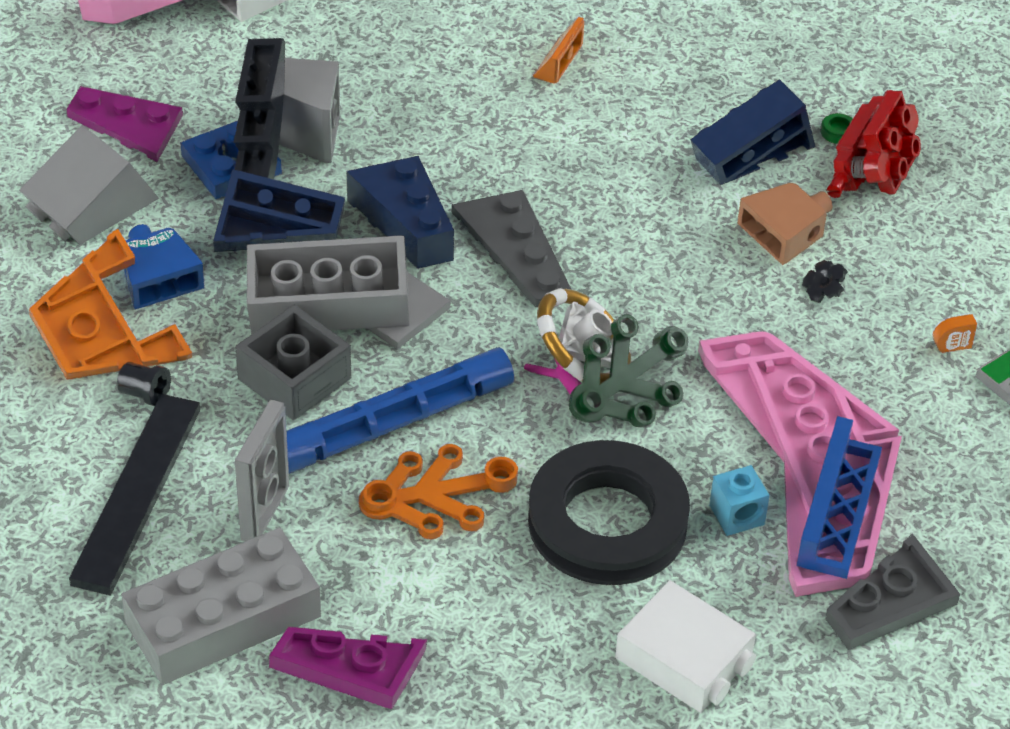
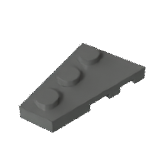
[825,533,960,650]

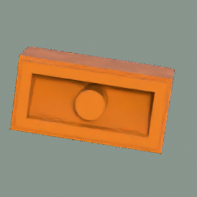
[533,17,584,84]

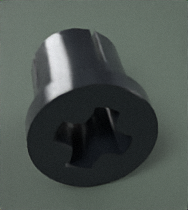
[117,362,171,406]

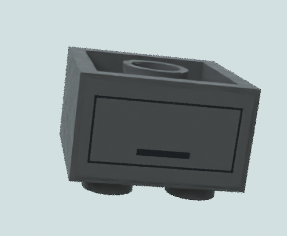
[235,304,352,421]

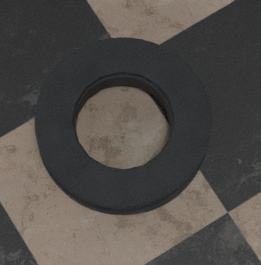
[528,440,690,585]

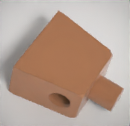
[737,183,833,265]

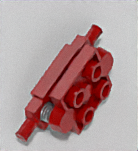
[826,90,921,198]

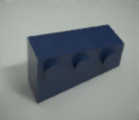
[690,79,816,185]
[346,156,454,269]

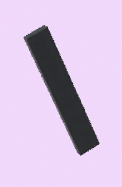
[69,394,200,596]

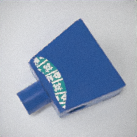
[124,224,205,310]

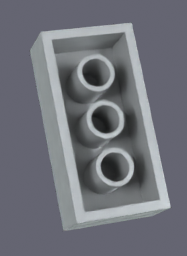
[247,236,409,334]
[121,527,321,685]

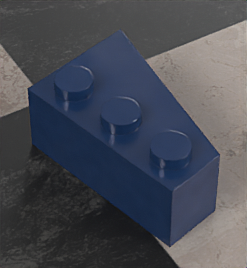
[213,169,345,252]

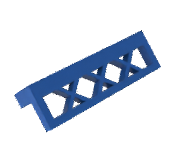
[796,416,882,579]

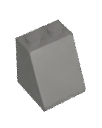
[279,58,340,163]
[19,125,159,245]

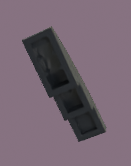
[233,38,285,179]

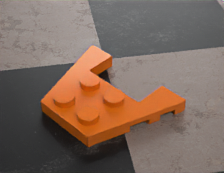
[29,229,192,380]

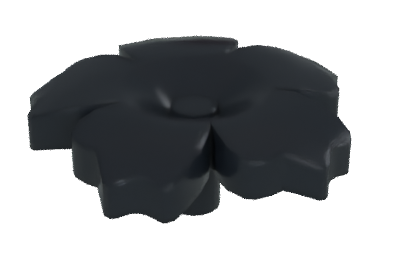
[802,260,848,303]

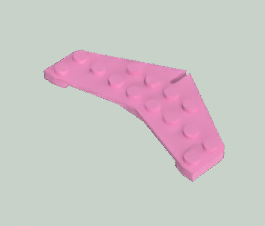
[698,332,902,597]

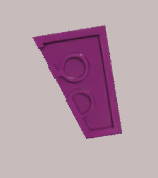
[67,86,183,162]
[269,627,427,710]

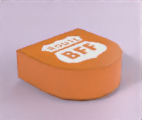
[932,314,977,353]

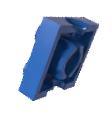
[180,121,282,199]

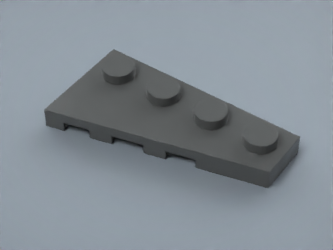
[451,190,572,308]

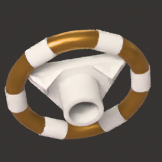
[537,288,631,384]

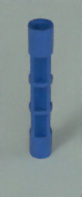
[286,347,514,474]

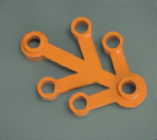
[359,444,518,539]

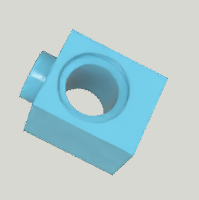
[709,465,770,536]

